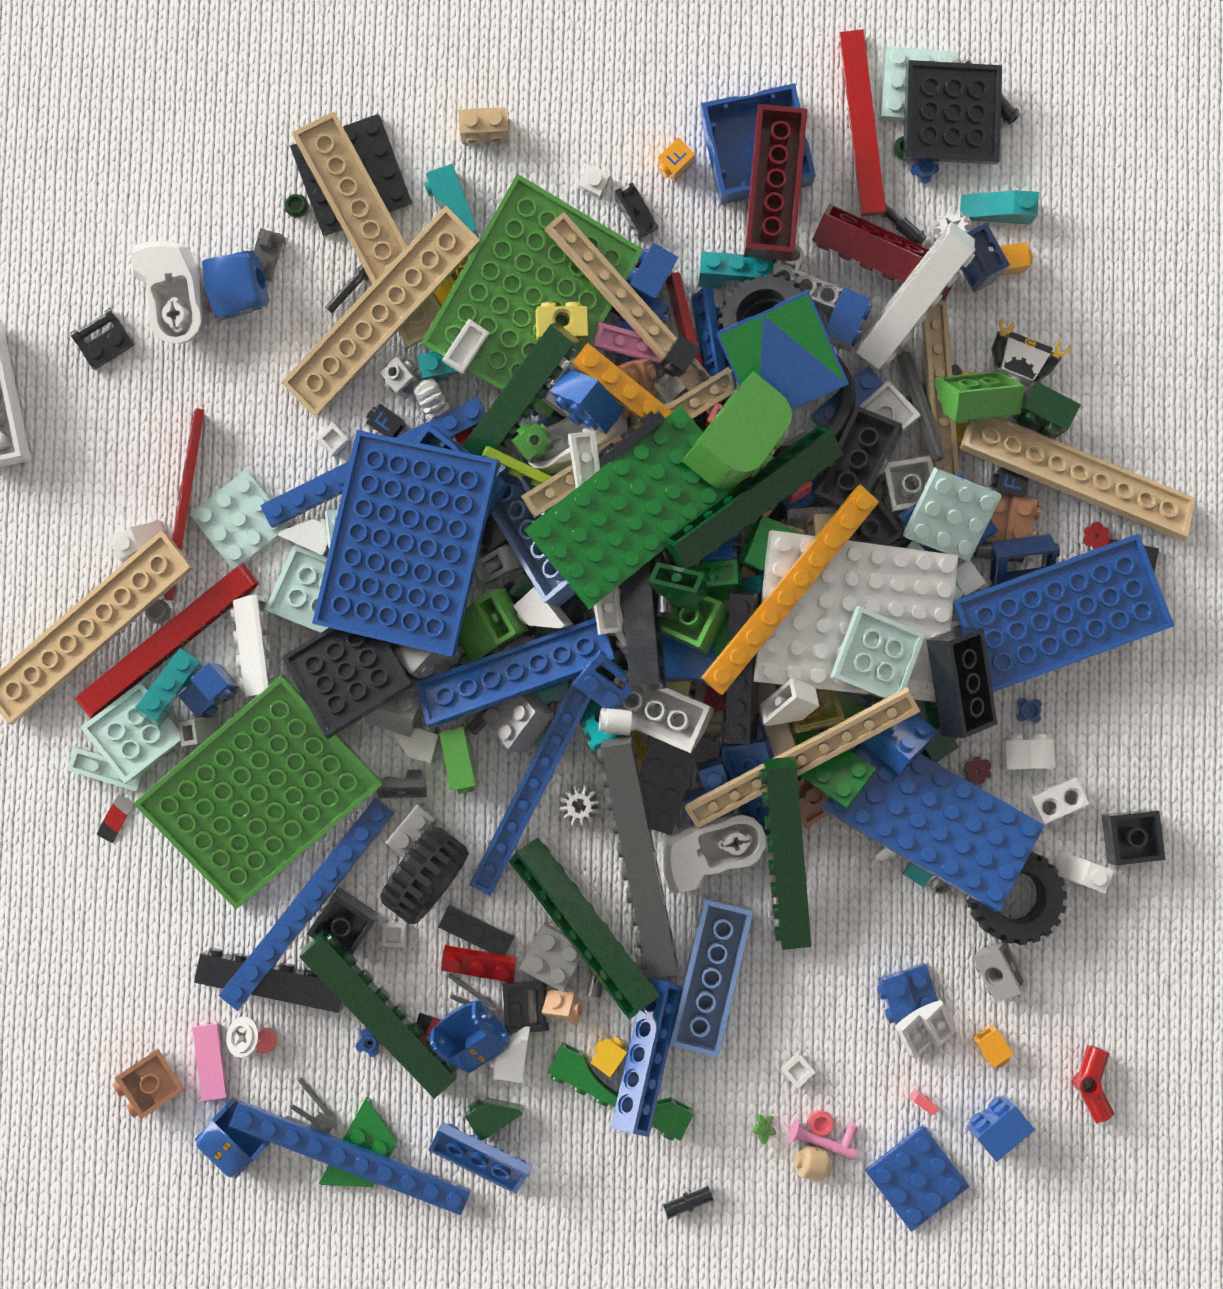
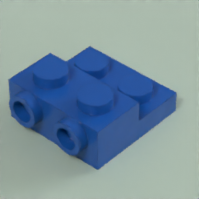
[877,963,938,1026]

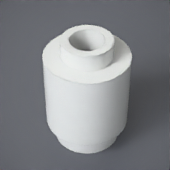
[599,708,636,736]

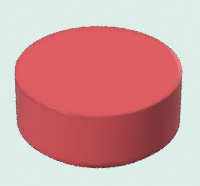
[256,1027,278,1054]
[808,1110,834,1137]

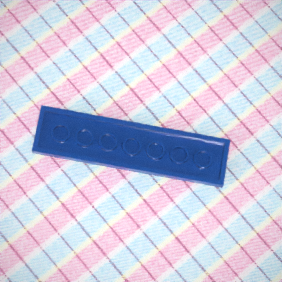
[416,618,616,729]

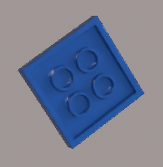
[865,1124,970,1232]

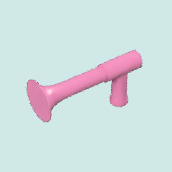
[788,1118,858,1160]

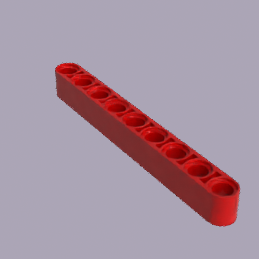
[75,564,259,719]

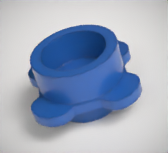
[910,161,939,184]
[1016,698,1042,723]
[355,1028,381,1057]

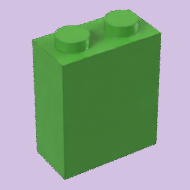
[439,727,479,794]

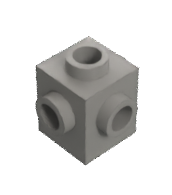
[380,356,422,399]

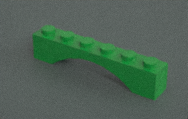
[548,1042,694,1141]

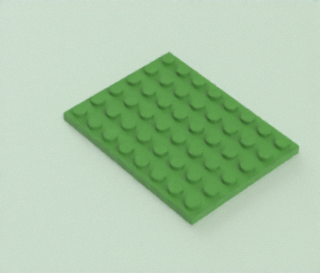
[421,173,644,419]
[133,674,383,910]

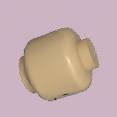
[793,1145,832,1182]

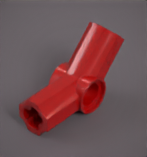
[1073,1045,1115,1123]

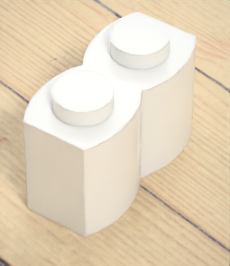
[1001,734,1056,770]

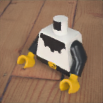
[991,318,1070,386]

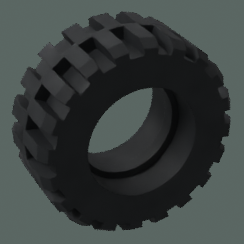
[718,274,804,330]
[380,827,469,924]
[966,852,1067,945]

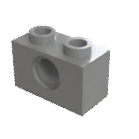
[973,941,1028,1002]

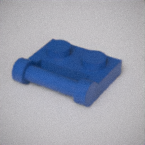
[573,650,634,710]

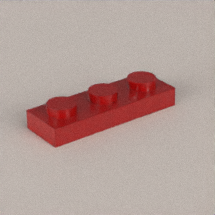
[441,945,517,983]

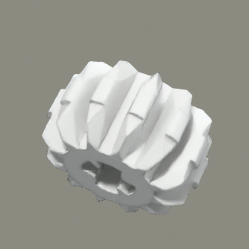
[414,378,450,420]
[559,785,600,826]

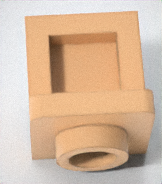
[542,990,583,1025]

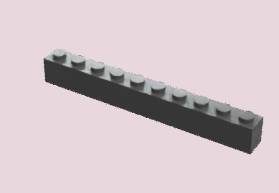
[597,735,678,979]

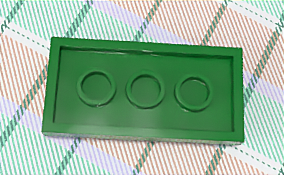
[790,720,876,810]

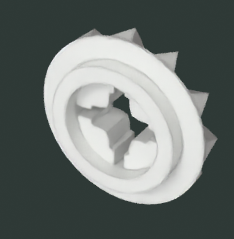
[933,210,972,240]
[227,1017,261,1057]

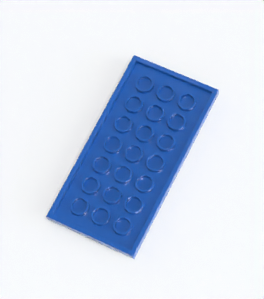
[953,534,1174,692]
[822,744,1045,913]

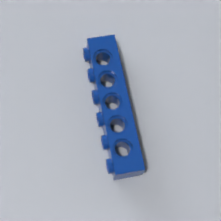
[611,978,683,1137]

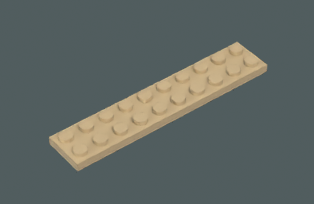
[291,111,440,349]
[281,205,481,417]
[960,417,1196,541]
[0,530,194,725]

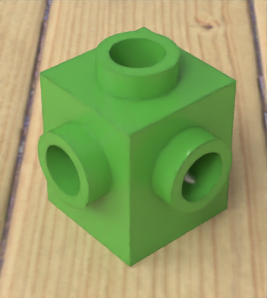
[511,422,551,461]

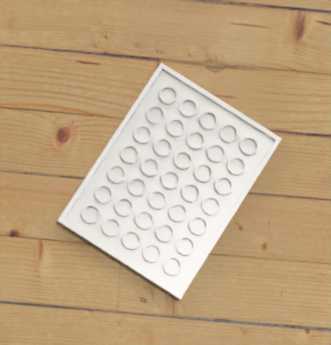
[753,530,958,702]

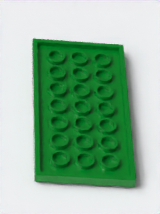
[524,405,731,610]

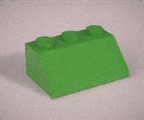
[934,371,1025,423]

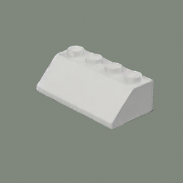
[230,594,277,698]
[601,677,714,753]

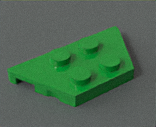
[319,1097,398,1187]

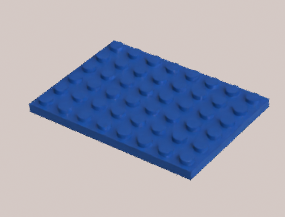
[312,430,500,657]

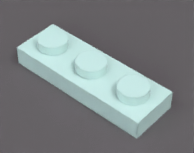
[67,747,146,792]

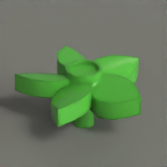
[752,1114,777,1145]

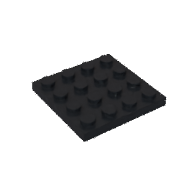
[903,60,1002,164]
[290,113,413,236]
[281,628,413,739]

